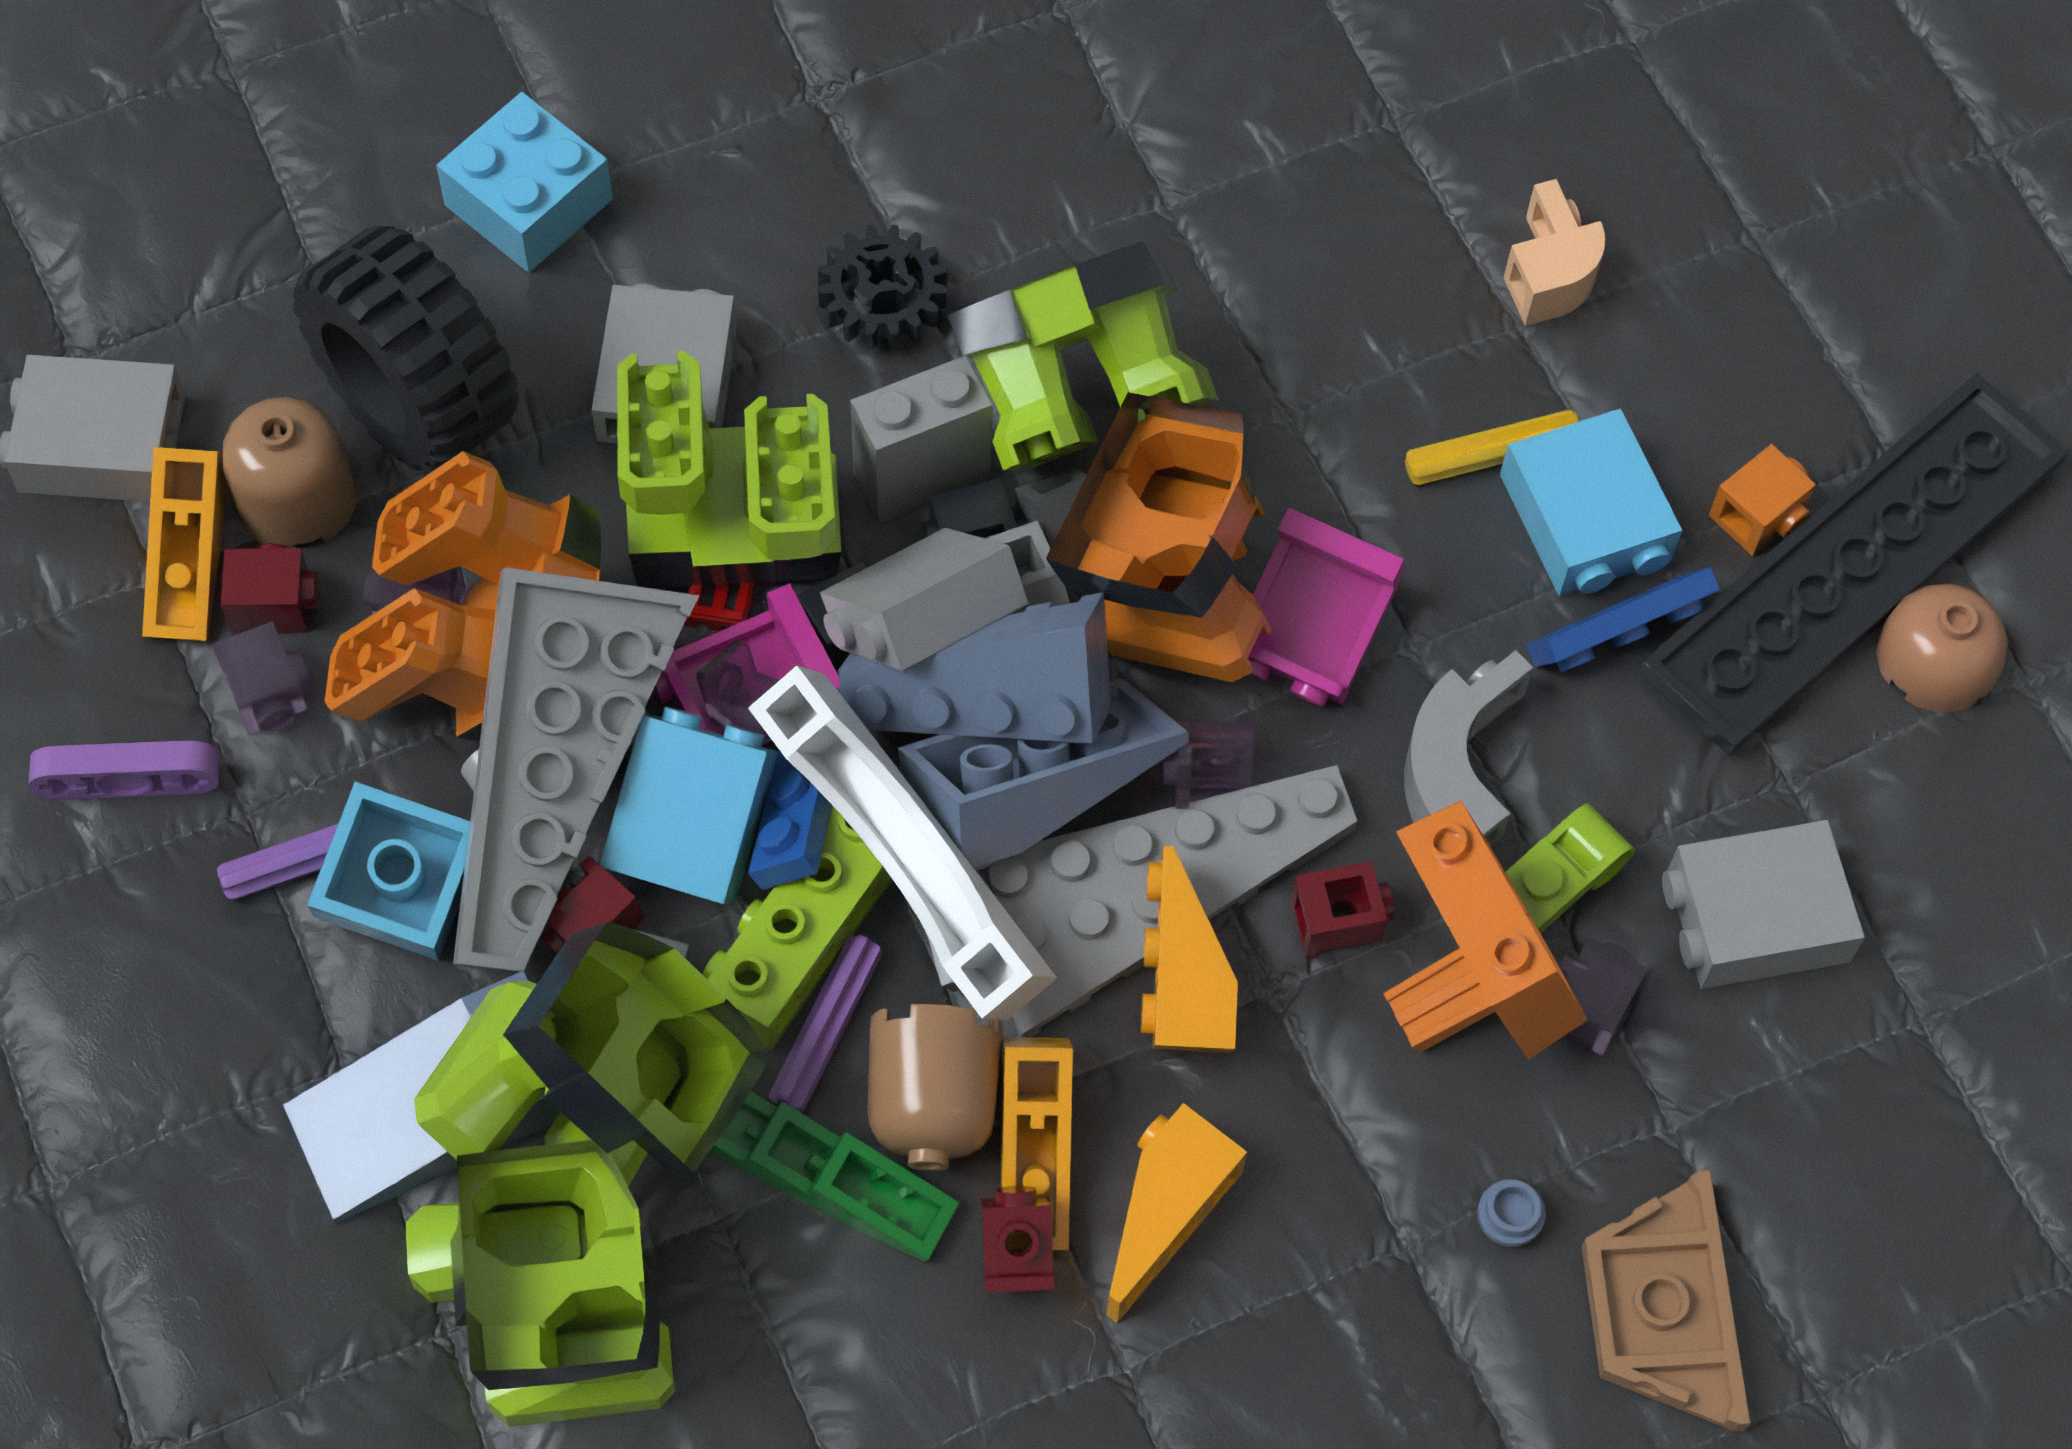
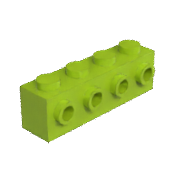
[702,805,893,1051]

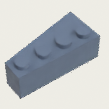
[838,592,1111,744]

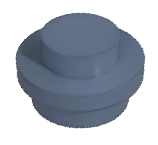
[1477,1179,1546,1247]

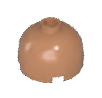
[1876,584,2009,713]

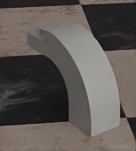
[1404,650,1533,848]

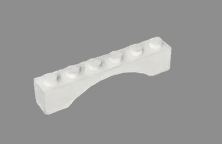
[748,666,1057,1020]

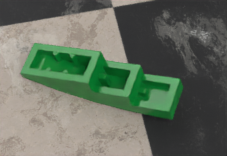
[710,1091,960,1262]

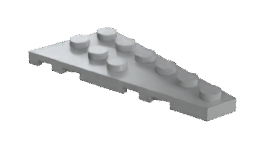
[453,567,699,972]
[975,765,1357,1037]

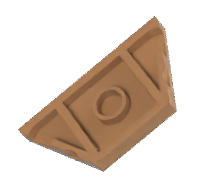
[1581,1170,1750,1432]

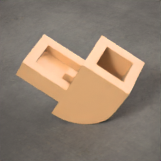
[1503,179,1605,326]

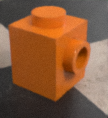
[1708,443,1816,557]

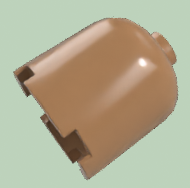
[222,397,357,548]
[868,1004,1004,1171]

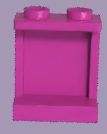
[1248,507,1406,708]
[653,584,840,748]

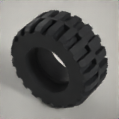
[293,226,519,472]

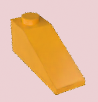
[142,447,227,641]
[1001,1037,1073,1250]
[1106,1103,1247,1323]

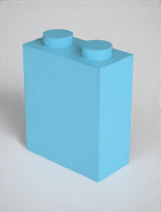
[1500,408,1683,597]
[600,707,779,904]

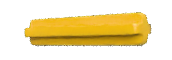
[1405,410,1579,485]

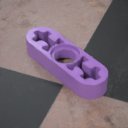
[28,741,220,800]

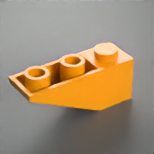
[1141,846,1238,1053]

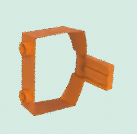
[1383,800,1588,1060]

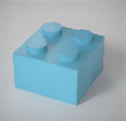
[436,92,613,273]
[307,782,470,961]

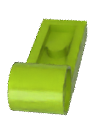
[1505,803,1635,934]

